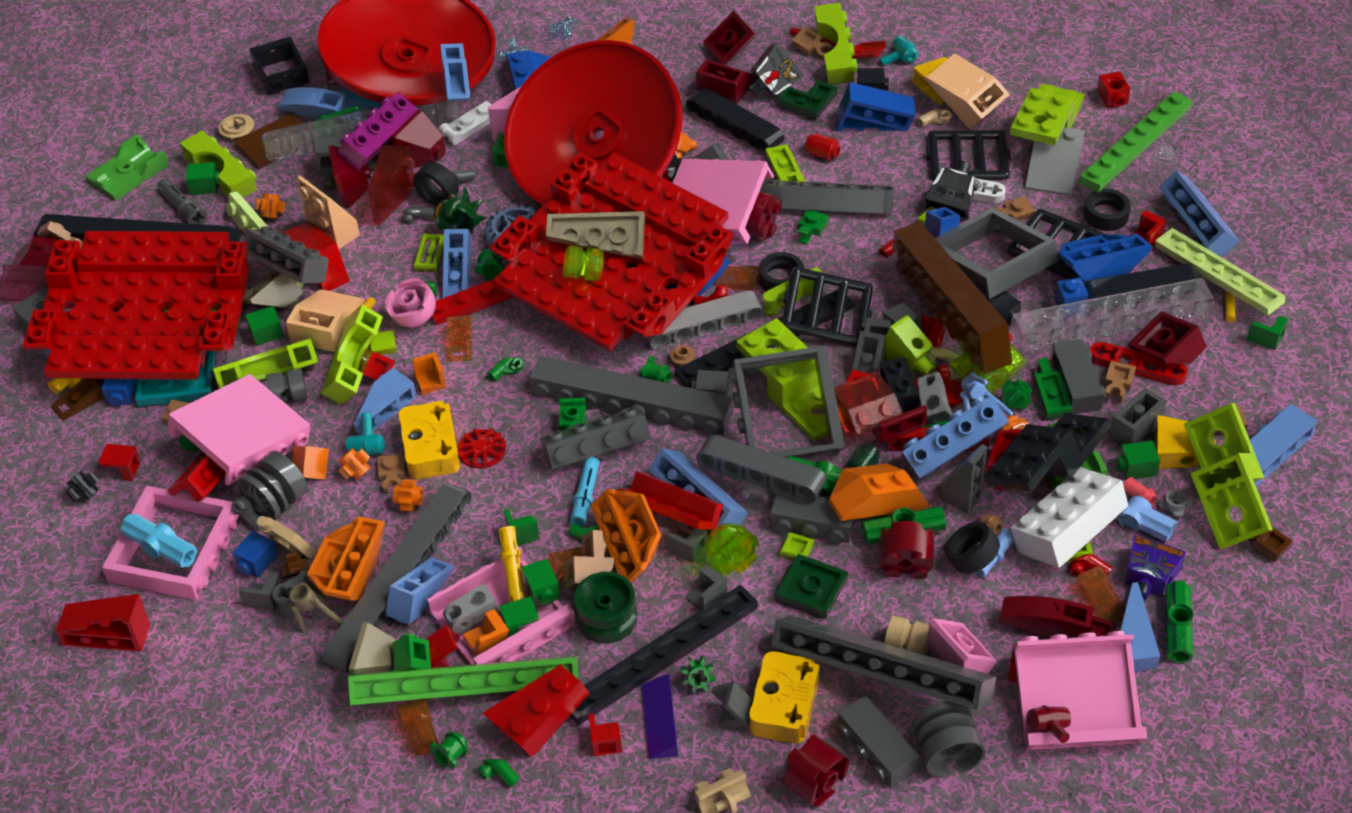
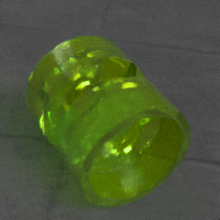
[563,245,603,282]

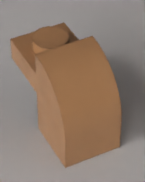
[563,530,614,589]

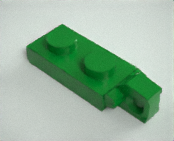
[1034,357,1073,420]

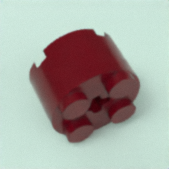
[745,191,782,241]
[878,521,934,579]
[781,734,849,807]

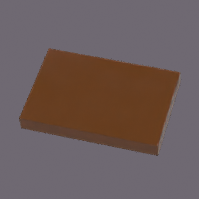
[234,112,316,170]

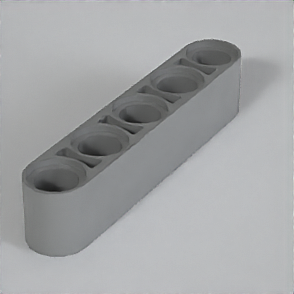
[647,291,764,350]

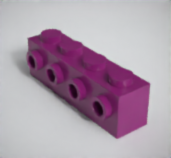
[337,92,418,171]

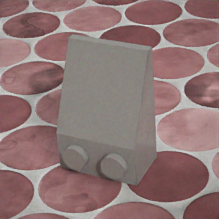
[1025,127,1085,196]

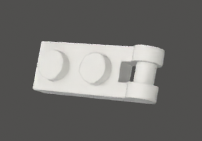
[439,101,492,145]

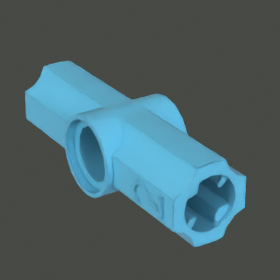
[120,513,198,568]

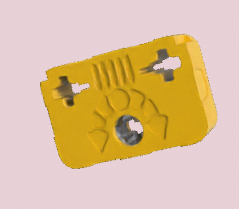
[399,401,460,479]
[750,651,819,743]

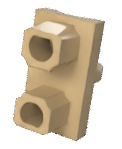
[694,768,751,813]

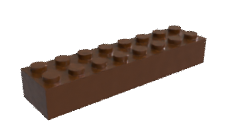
[892,221,1012,374]

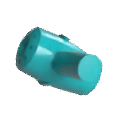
[880,36,919,66]
[346,412,385,457]

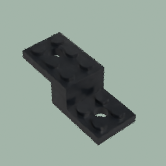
[985,413,1111,492]

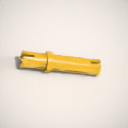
[498,526,525,603]

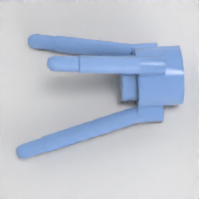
[960,372,1013,416]

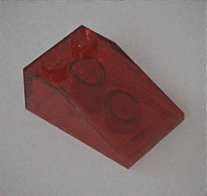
[368,145,416,226]

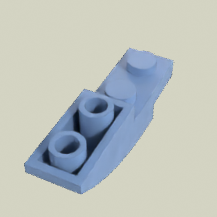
[278,87,369,126]

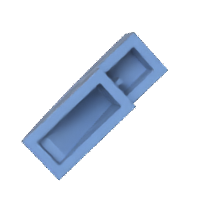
[439,43,470,101]

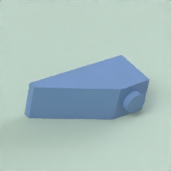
[442,229,472,298]
[354,368,416,435]
[386,557,454,624]
[1120,582,1160,671]

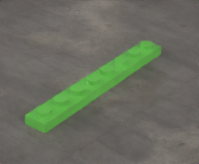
[1078,92,1193,193]
[348,656,578,705]

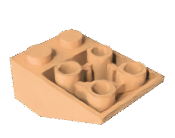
[925,53,1010,129]
[297,176,360,249]
[286,289,365,352]

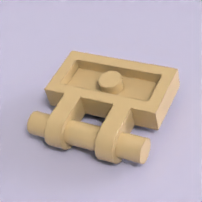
[257,516,317,559]

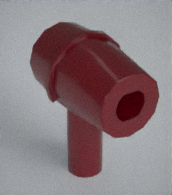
[1026,705,1071,743]

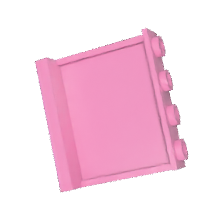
[673,158,774,245]
[167,374,310,486]
[427,547,576,665]
[1014,631,1147,750]

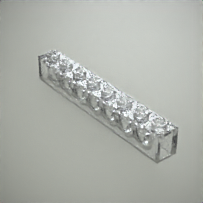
[1011,278,1214,351]

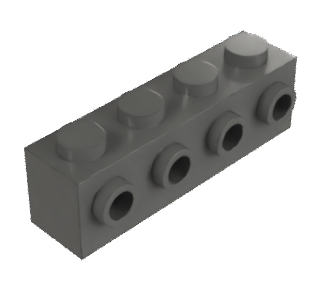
[245,226,329,284]
[539,407,651,469]

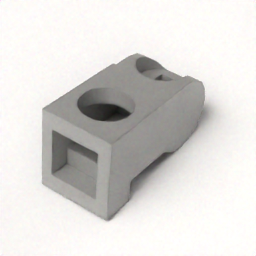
[918,371,953,424]
[443,583,500,634]

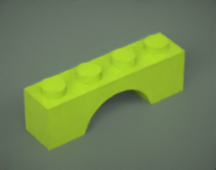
[814,2,858,84]
[180,130,257,198]
[321,304,383,404]
[212,338,318,389]

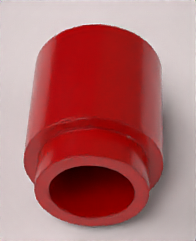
[805,133,841,161]

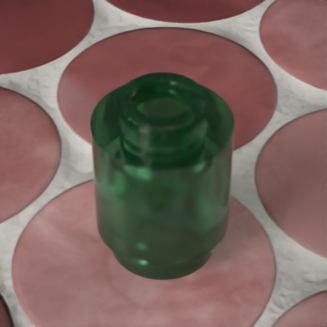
[844,444,880,469]

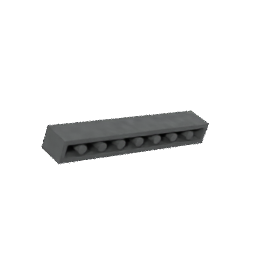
[529,356,733,435]
[771,616,997,710]

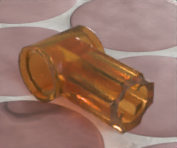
[397,699,439,755]

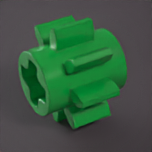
[1000,378,1032,410]
[681,655,716,692]

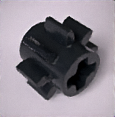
[66,471,99,502]

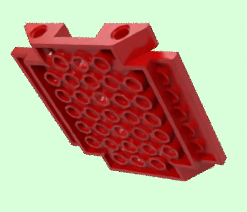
[489,152,733,352]
[22,231,248,380]

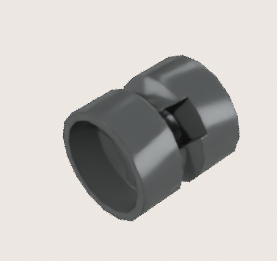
[266,368,308,404]

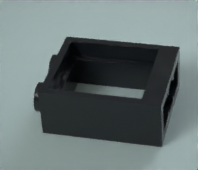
[249,36,309,95]

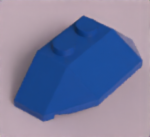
[505,50,551,90]
[1058,234,1152,282]

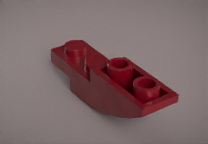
[998,596,1117,638]

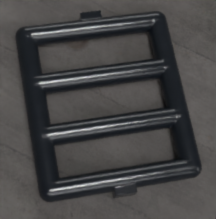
[926,130,1011,180]
[1007,209,1107,279]
[782,267,873,347]

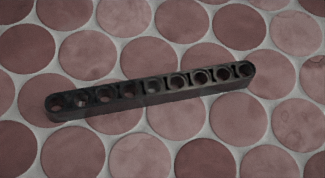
[33,214,241,242]

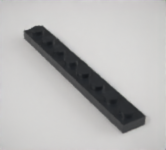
[675,289,854,388]
[570,584,758,725]

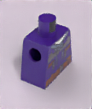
[1125,534,1186,601]

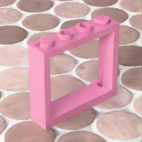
[102,486,239,600]

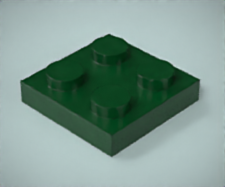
[775,554,848,619]

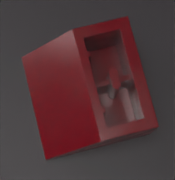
[696,59,756,104]

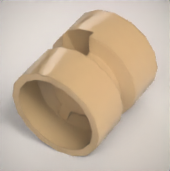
[885,615,929,655]

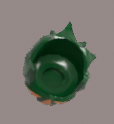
[433,187,486,234]

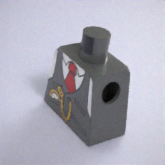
[748,42,805,97]

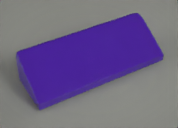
[642,674,678,759]

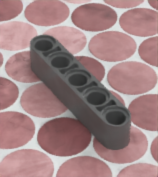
[696,435,827,503]

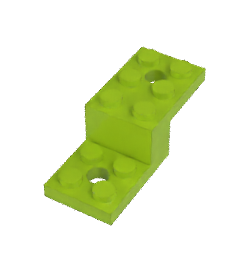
[1010,84,1085,146]
[736,318,855,442]
[1184,403,1273,550]

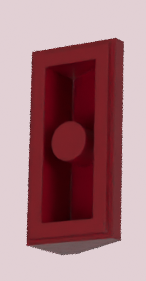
[872,405,927,443]

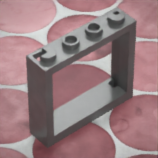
[935,207,1058,299]
[729,345,845,458]

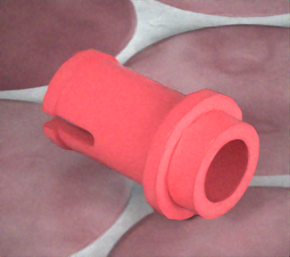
[1123,477,1157,506]

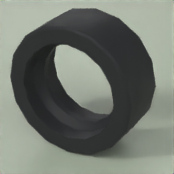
[413,162,459,206]
[1083,188,1131,231]
[759,252,804,291]
[945,521,1000,574]

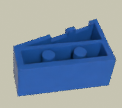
[835,82,915,132]

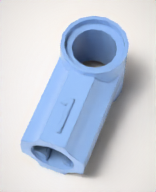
[1118,496,1178,542]

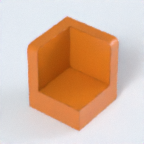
[412,352,446,395]
[292,446,329,480]
[463,609,509,657]

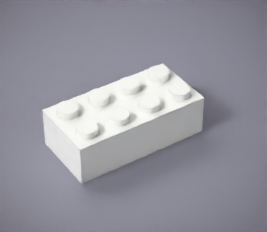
[1011,467,1128,568]

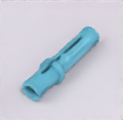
[569,457,600,527]

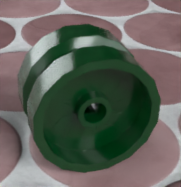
[574,572,637,644]

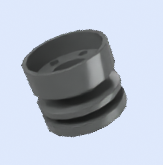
[236,451,308,520]
[911,701,986,777]

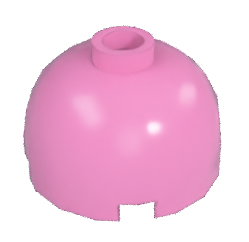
[385,278,436,328]

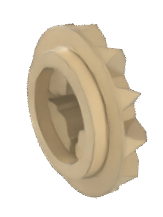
[218,114,255,142]

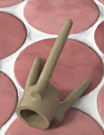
[289,582,344,633]

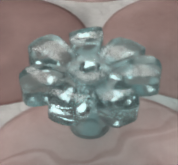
[551,17,578,39]
[501,37,528,58]

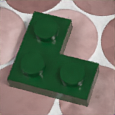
[777,80,838,120]

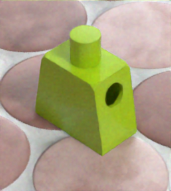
[886,315,936,376]

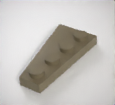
[546,211,645,260]

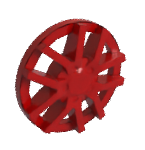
[457,428,506,469]

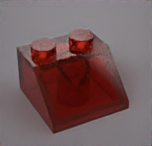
[834,372,902,437]

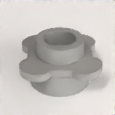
[1159,490,1192,517]

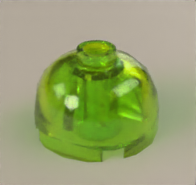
[704,523,759,579]

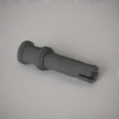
[157,179,207,224]

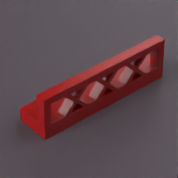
[167,451,226,502]
[617,471,723,530]

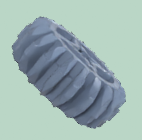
[484,204,538,258]

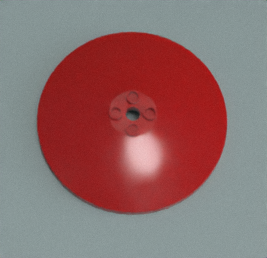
[318,0,496,106]
[504,40,683,206]

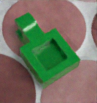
[798,210,829,245]

